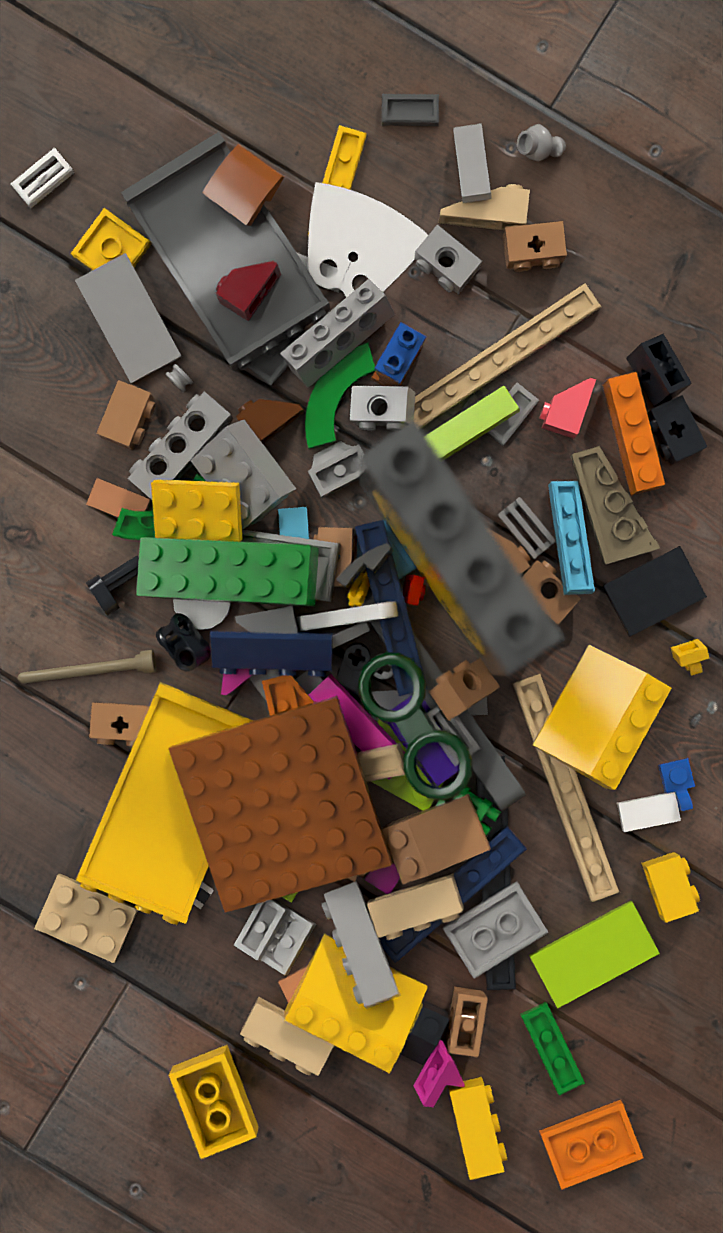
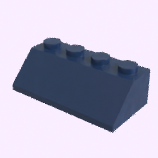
[210,631,333,676]

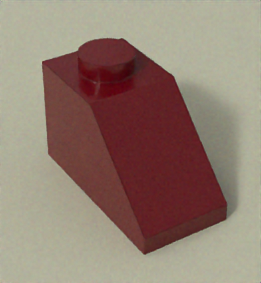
[215,261,281,321]

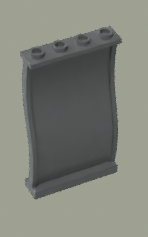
[121,132,331,372]

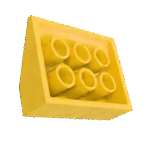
[532,645,672,790]
[284,933,428,1073]

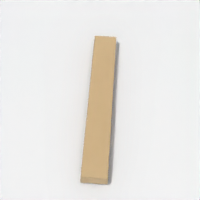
[414,283,601,429]
[512,674,619,902]

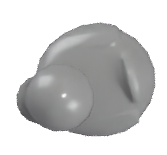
[517,124,566,161]

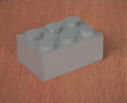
[190,420,296,530]

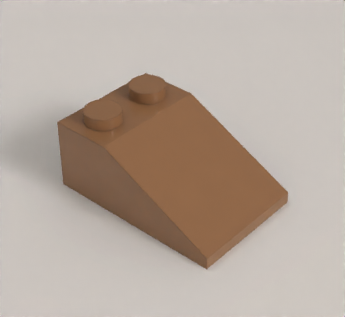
[382,794,491,884]

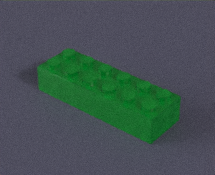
[136,537,319,607]

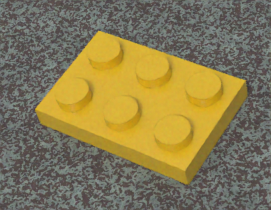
[151,480,242,542]

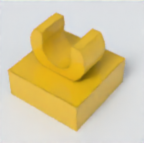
[671,639,709,676]

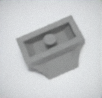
[308,441,363,498]

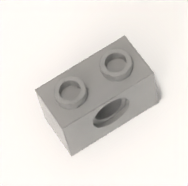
[414,225,482,294]
[350,386,415,431]

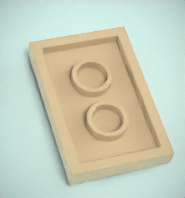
[34,874,138,963]

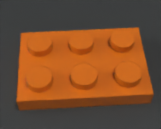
[540,1100,643,1190]

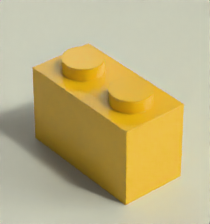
[641,852,700,923]

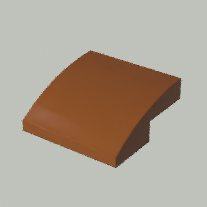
[202,144,285,226]

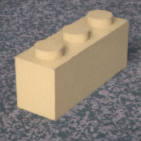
[367,874,464,940]
[240,997,334,1076]

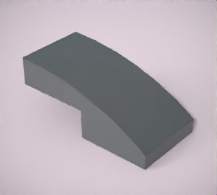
[336,543,393,590]

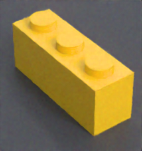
[448,1077,507,1180]

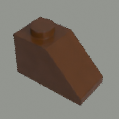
[236,399,304,444]

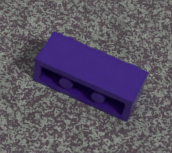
[387,694,460,787]

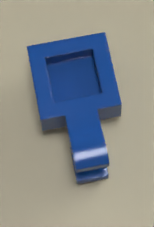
[658,758,695,811]

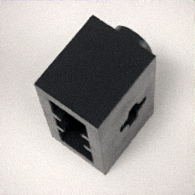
[626,333,692,407]
[647,395,707,466]

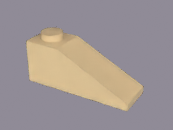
[439,184,530,230]

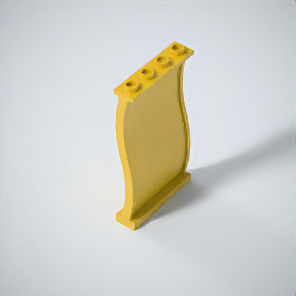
[76,682,253,925]

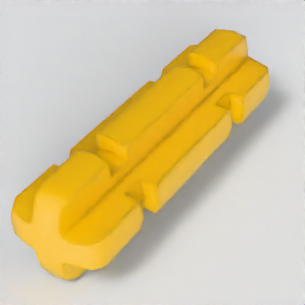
[347,572,370,607]

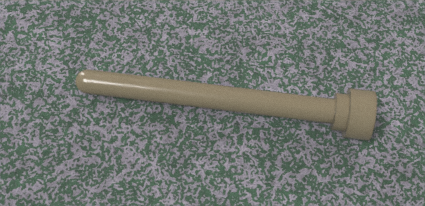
[18,649,157,684]

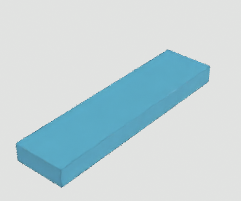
[548,481,595,595]

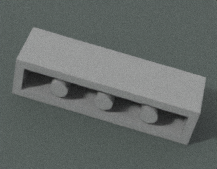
[322,881,401,1009]

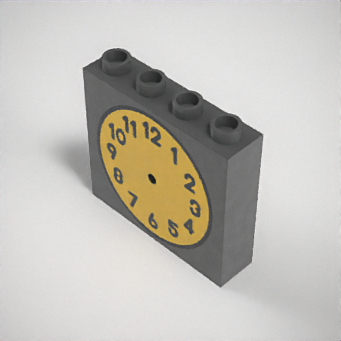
[359,420,563,674]

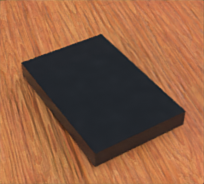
[602,546,707,637]

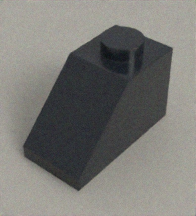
[400,1000,449,1065]

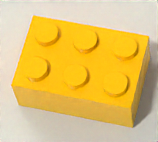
[169,1045,259,1159]

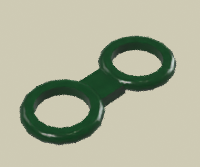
[358,652,472,800]

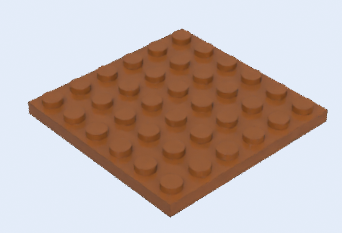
[168,696,392,913]

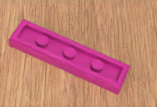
[309,674,405,780]

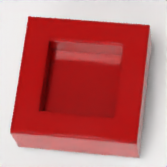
[402,575,426,606]

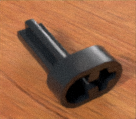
[86,555,139,616]

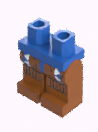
[371,322,426,386]

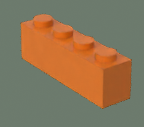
[603,372,665,495]

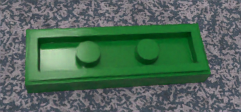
[520,1002,585,1096]

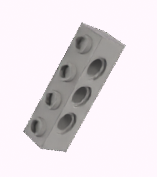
[280,279,395,388]
[128,391,233,499]

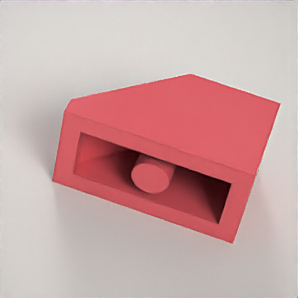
[539,378,596,439]

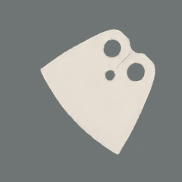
[308,182,428,297]

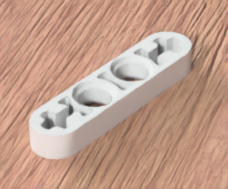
[296,602,398,632]

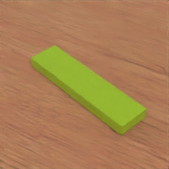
[426,386,520,461]

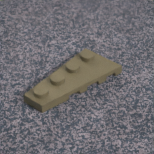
[570,446,660,565]

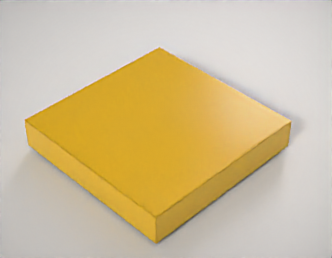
[70,208,152,271]

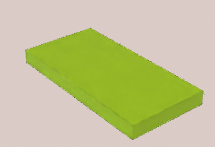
[529,900,660,1009]

